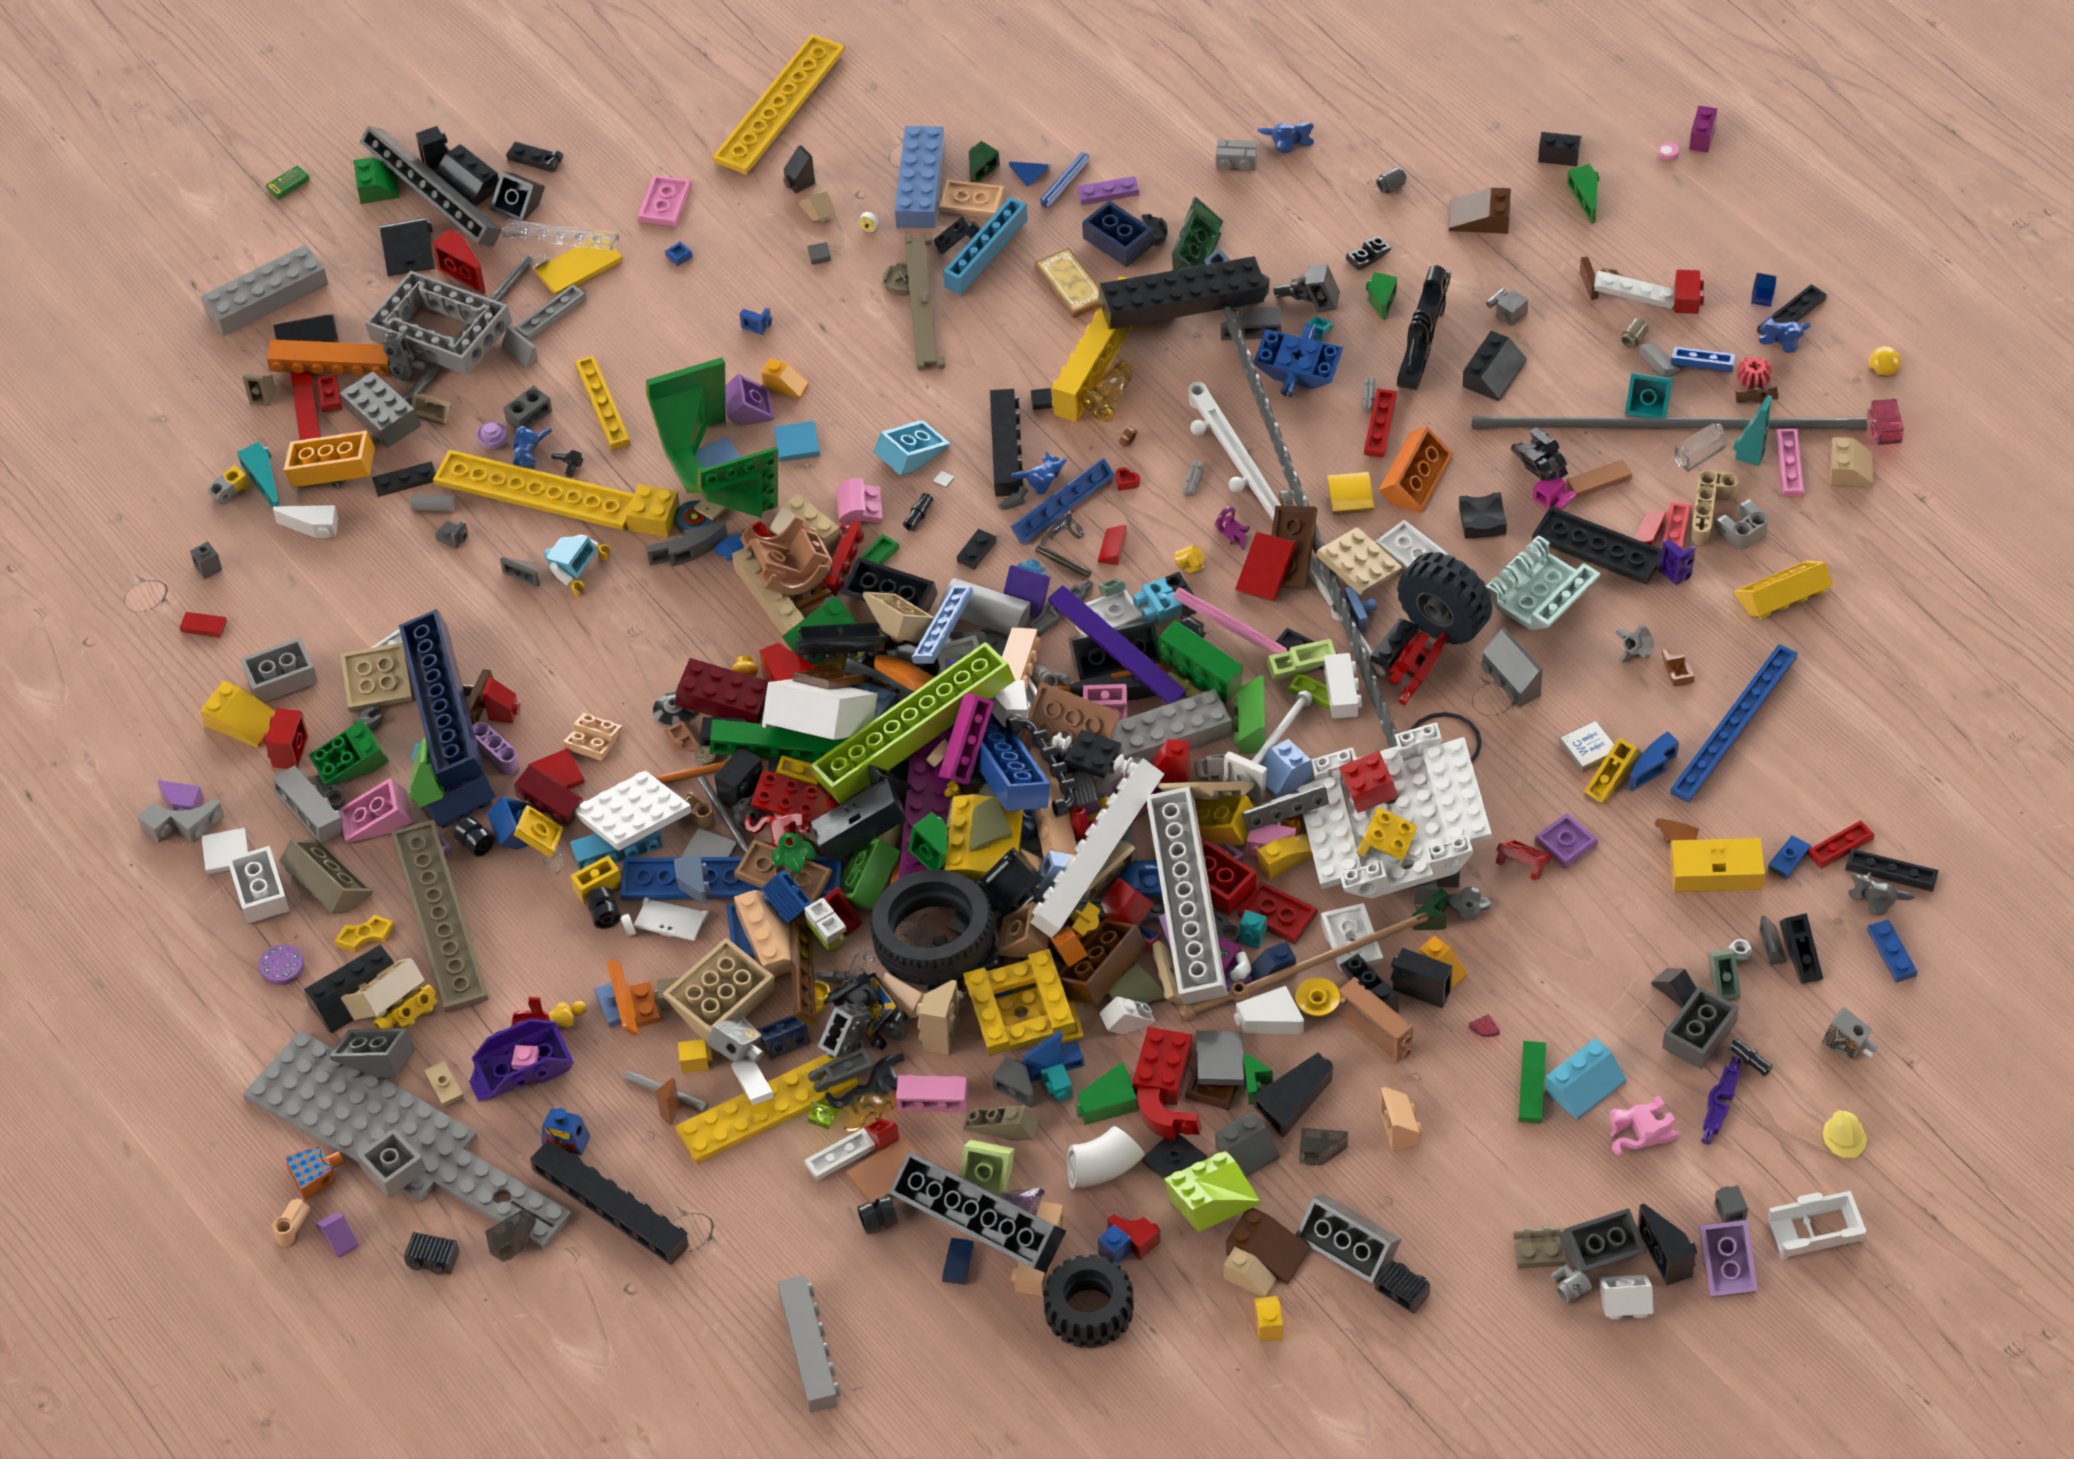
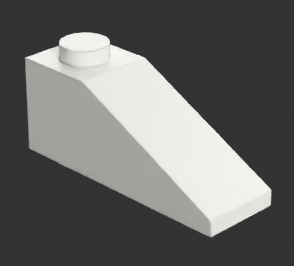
[273,505,338,538]

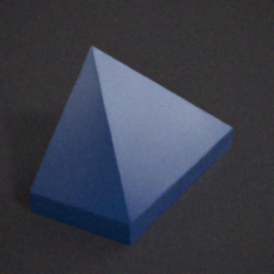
[1009,162,1051,187]
[1022,1031,1063,1069]

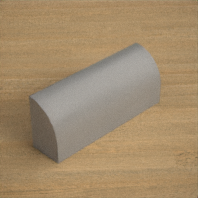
[939,578,1030,635]

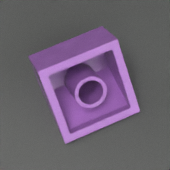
[726,374,774,425]

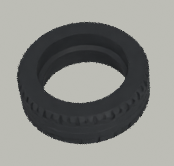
[870,870,995,985]

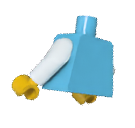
[544,535,611,597]

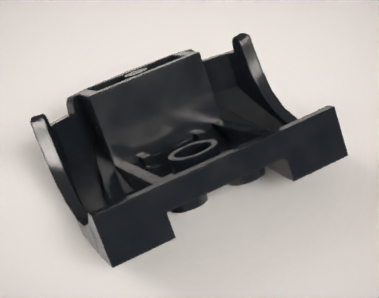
[844,636,942,699]

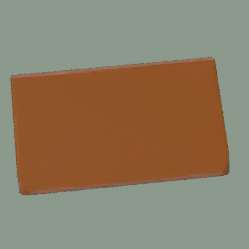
[656,1078,680,1125]

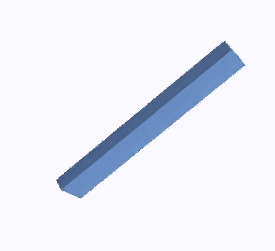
[912,586,973,663]

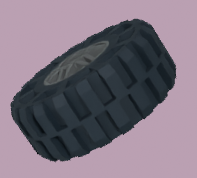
[1397,552,1493,645]

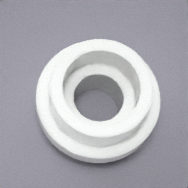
[1729,939,1752,961]

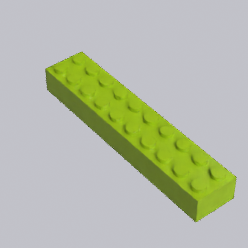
[810,642,1016,804]

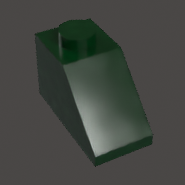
[968,141,1000,183]

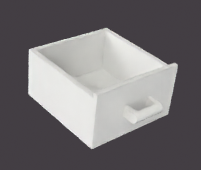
[762,679,877,740]

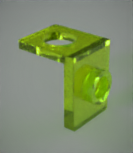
[808,1100,839,1130]

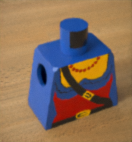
[541,1108,590,1155]

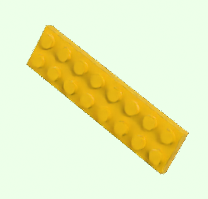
[675,1054,859,1164]

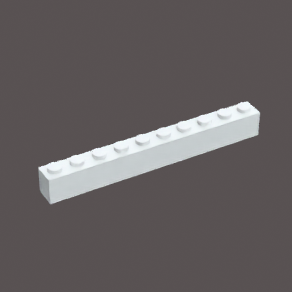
[1030,758,1164,938]

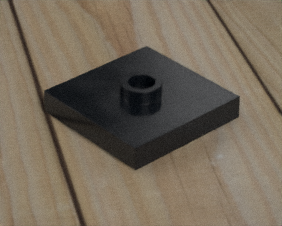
[1142,1133,1207,1179]

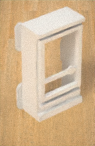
[1768,1191,1866,1260]

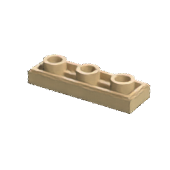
[1152,941,1183,1006]

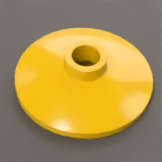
[1295,978,1340,1017]

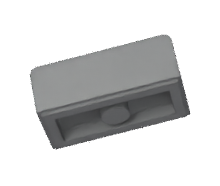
[502,326,538,367]
[1639,344,1681,378]

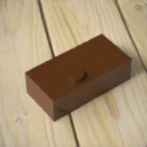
[1058,919,1147,1005]

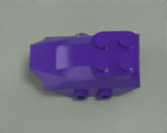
[469,1019,574,1101]

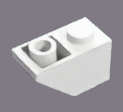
[1100,996,1155,1034]

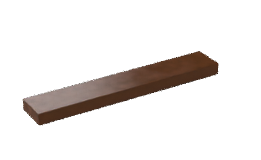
[789,920,816,1026]

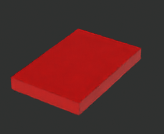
[1235,531,1296,602]
[1237,881,1318,945]

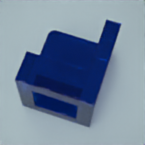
[1751,273,1777,307]

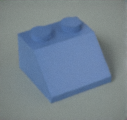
[1261,739,1315,798]

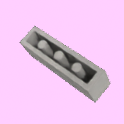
[272,766,343,843]

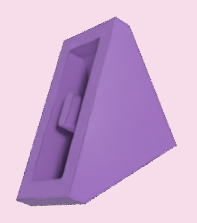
[316,1212,359,1258]

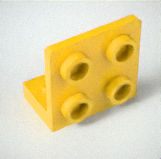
[1356,807,1417,861]

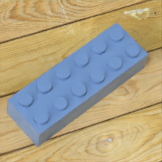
[895,126,945,228]

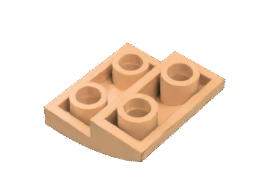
[563,713,622,761]

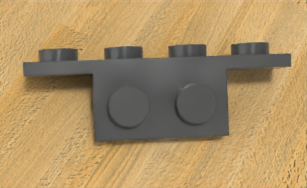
[1242,785,1329,832]

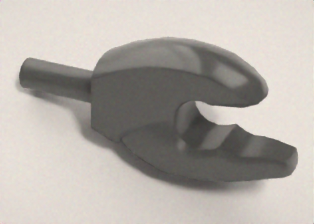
[354,705,383,730]

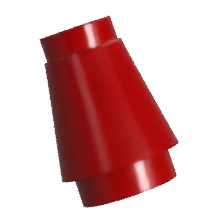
[1071,807,1090,841]

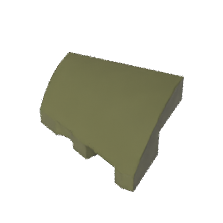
[969,797,1012,852]
[1105,964,1167,1004]

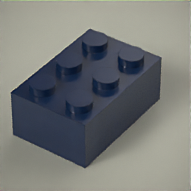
[1082,200,1153,267]

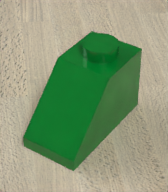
[1365,272,1397,319]

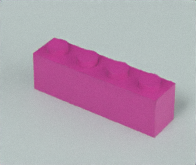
[938,693,994,785]

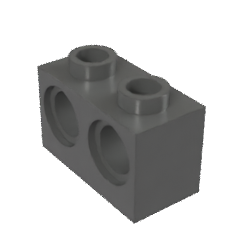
[503,385,552,429]

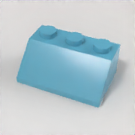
[1545,1038,1626,1120]

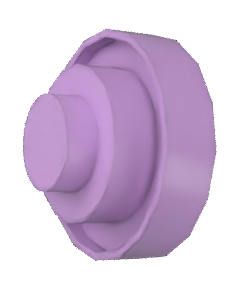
[477,422,507,449]

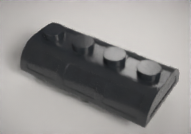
[796,622,884,660]

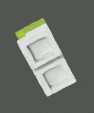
[804,898,847,952]

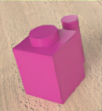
[1533,476,1577,510]

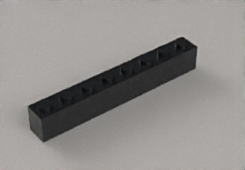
[530,1140,689,1265]

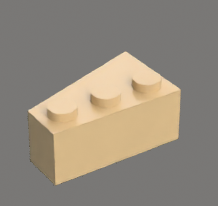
[341,958,424,1020]

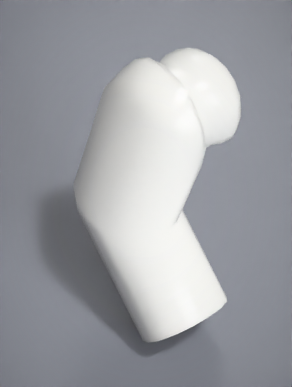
[1230,952,1251,982]

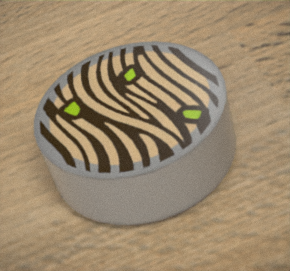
[1279,489,1293,506]
[694,746,717,766]

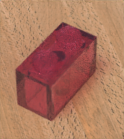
[1867,399,1904,445]

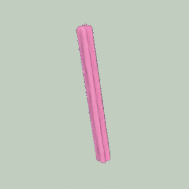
[1173,588,1287,655]

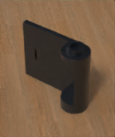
[380,217,435,276]

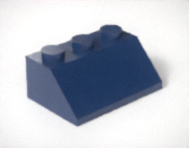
[421,774,496,828]

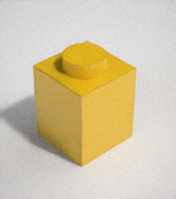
[678,1039,712,1073]

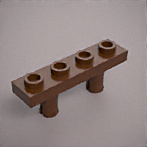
[462,669,494,726]

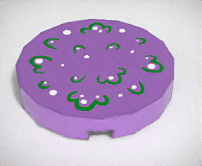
[259,944,304,985]

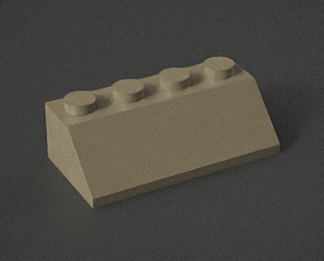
[279,840,373,913]

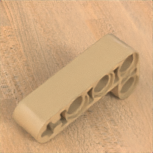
[1691,470,1738,546]

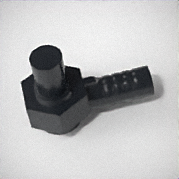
[551,450,584,477]

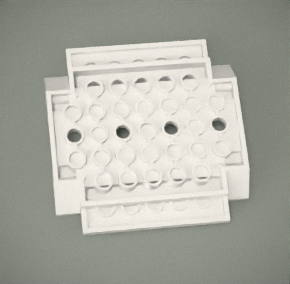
[1297,722,1493,899]

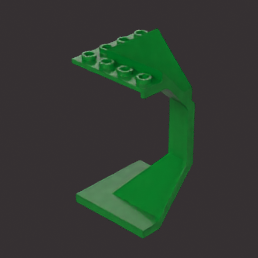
[646,357,778,518]

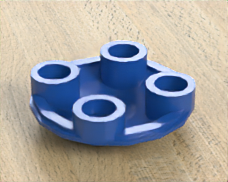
[714,533,744,561]

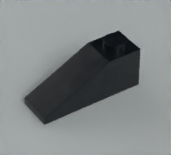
[1779,913,1823,984]

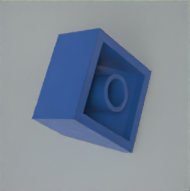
[487,797,538,850]

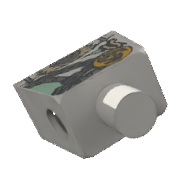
[1821,1006,1878,1059]
[706,1014,764,1063]

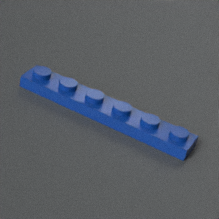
[1010,458,1115,544]

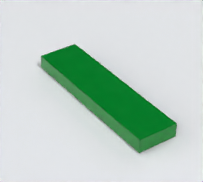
[1518,1041,1546,1123]

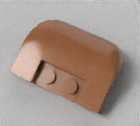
[740,516,833,595]

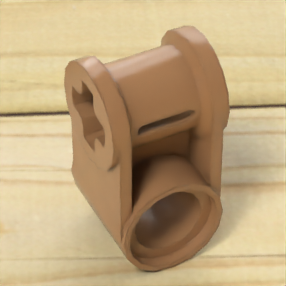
[682,791,715,830]

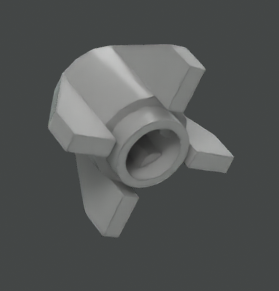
[1615,625,1654,662]

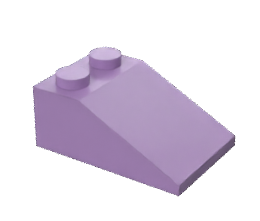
[1698,1220,1758,1297]

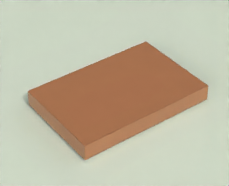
[847,1137,918,1204]

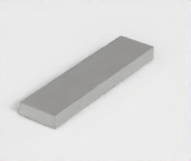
[514,284,587,341]

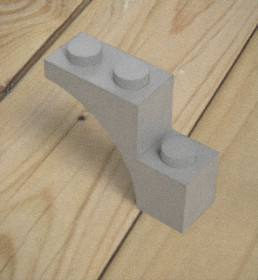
[137,798,224,842]

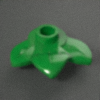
[771,832,816,874]

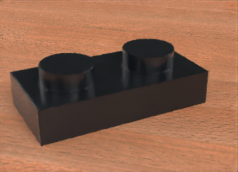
[956,529,996,570]

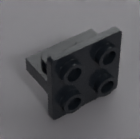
[823,972,881,1007]

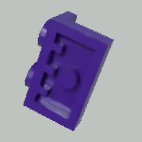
[1659,539,1696,585]

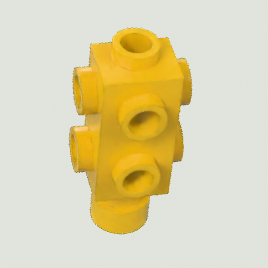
[373,984,438,1029]

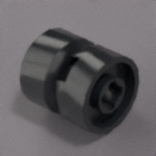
[453,817,495,857]
[585,887,621,929]
[857,1195,898,1235]

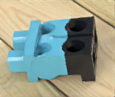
[1133,572,1197,625]

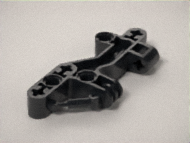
[1397,265,1451,390]

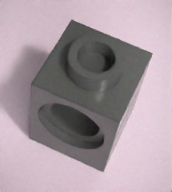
[190,541,222,579]
[1714,1185,1748,1223]

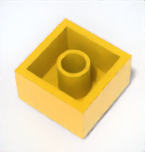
[626,484,680,538]

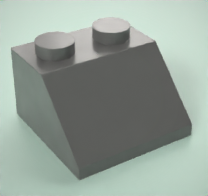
[1215,1111,1280,1177]

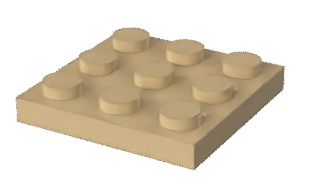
[1316,527,1402,596]
[340,642,412,712]

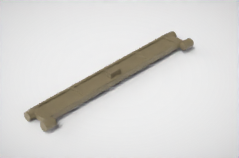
[904,233,945,370]

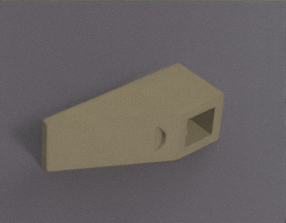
[963,1105,1039,1141]

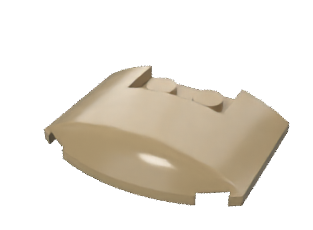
[1158,781,1254,800]

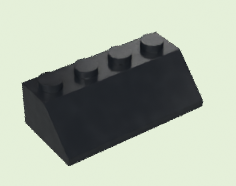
[841,557,938,613]
[1068,619,1161,681]
[304,944,394,1033]

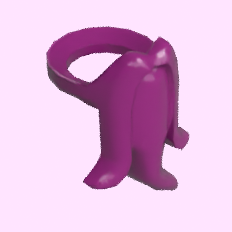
[1215,506,1250,550]

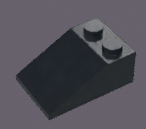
[1637,1203,1697,1286]

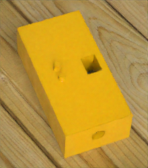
[1670,838,1765,892]

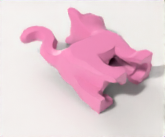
[1610,1096,1679,1156]

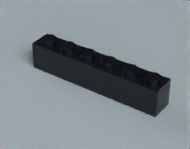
[990,389,1023,497]

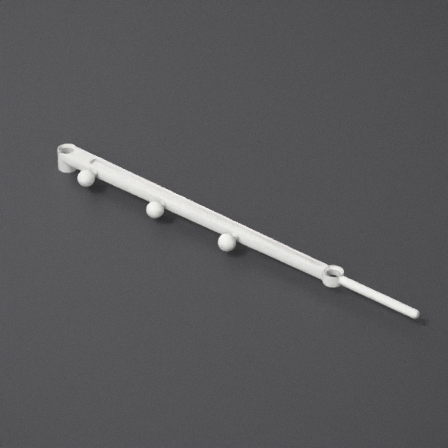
[1188,382,1386,678]

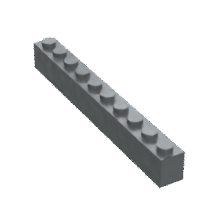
[360,126,502,247]

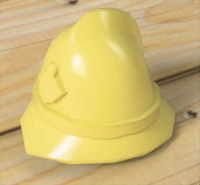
[1823,1110,1867,1158]

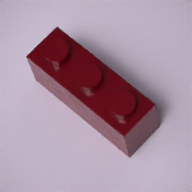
[514,765,583,826]

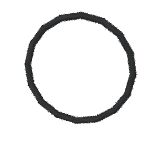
[1410,712,1482,762]

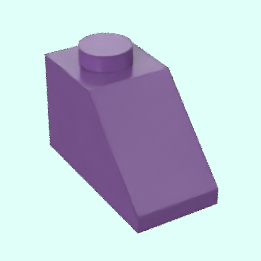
[158,780,204,811]

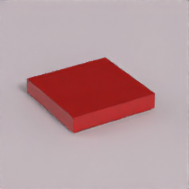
[528,748,585,789]

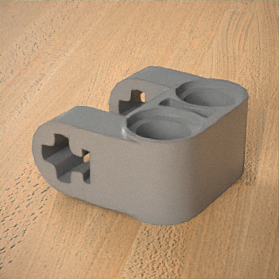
[1714,499,1768,549]

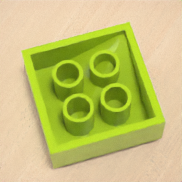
[1164,1151,1261,1232]

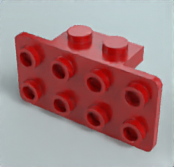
[751,770,844,825]

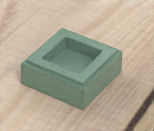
[1098,578,1126,597]

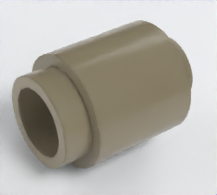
[1621,318,1649,348]

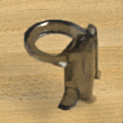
[1040,510,1084,546]

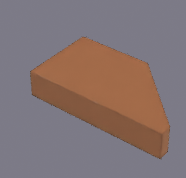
[664,721,701,752]

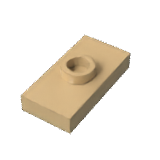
[424,1061,464,1108]

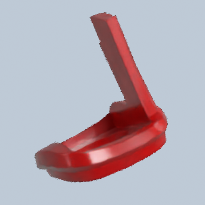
[511,996,550,1027]

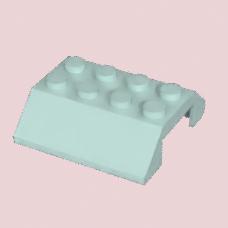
[1486,536,1601,630]

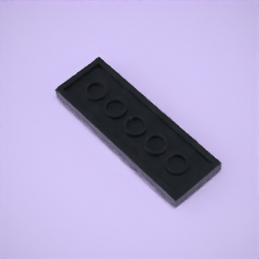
[1532,506,1662,585]

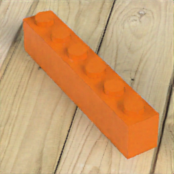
[267,340,391,377]

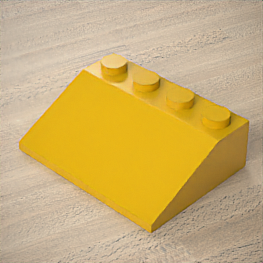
[945,794,1023,883]

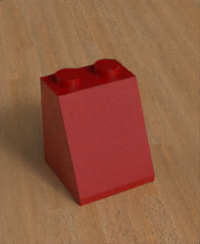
[759,643,817,682]

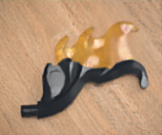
[825,1052,905,1131]

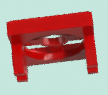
[1495,839,1551,880]

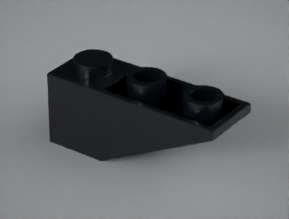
[1340,954,1399,1013]

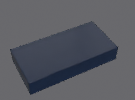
[942,1238,974,1285]

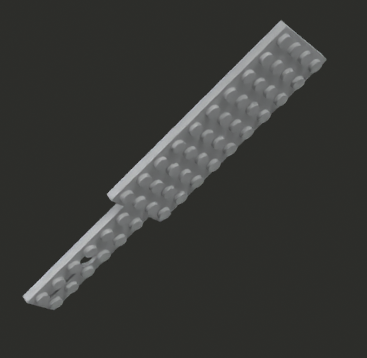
[243,1030,572,1250]

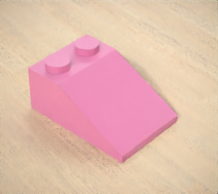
[339,778,413,843]

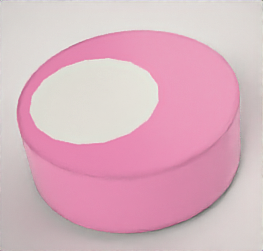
[1659,142,1679,161]

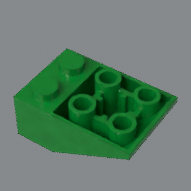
[308,720,389,786]

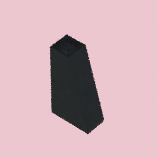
[1254,1052,1333,1138]

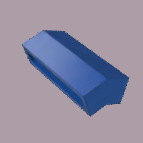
[1022,1041,1084,1082]

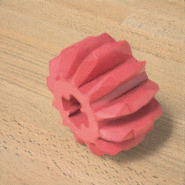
[1737,355,1772,389]

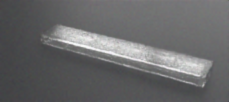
[502,219,619,251]

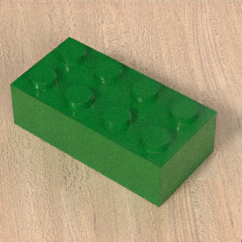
[1158,620,1243,704]

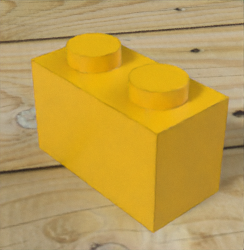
[570,855,621,905]

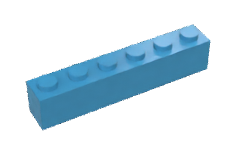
[943,197,1028,295]

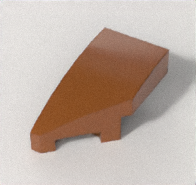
[1662,649,1694,686]
[1654,818,1699,843]

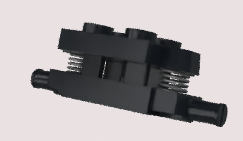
[1511,428,1568,481]

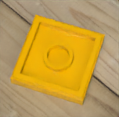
[514,805,564,858]

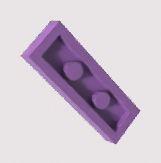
[1077,176,1139,205]

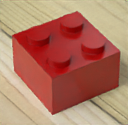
[263,708,309,769]
[1339,751,1399,813]

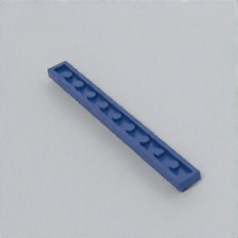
[1670,644,1798,803]

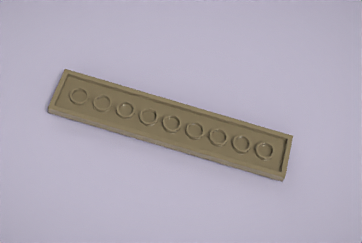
[391,820,489,1012]

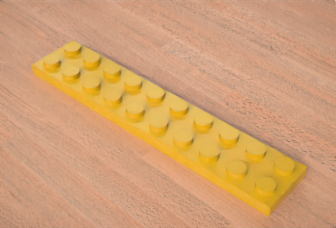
[712,34,845,175]
[433,450,634,531]

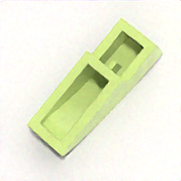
[1266,639,1336,682]

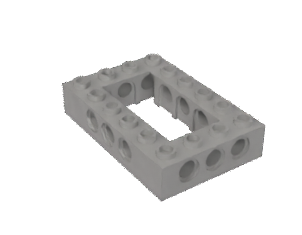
[365,271,512,375]

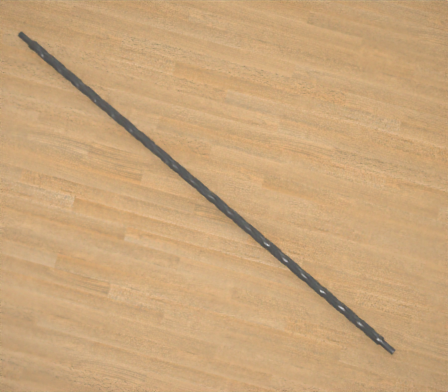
[1223,307,1398,748]

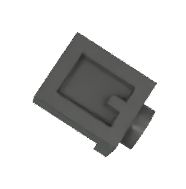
[435,521,468,549]

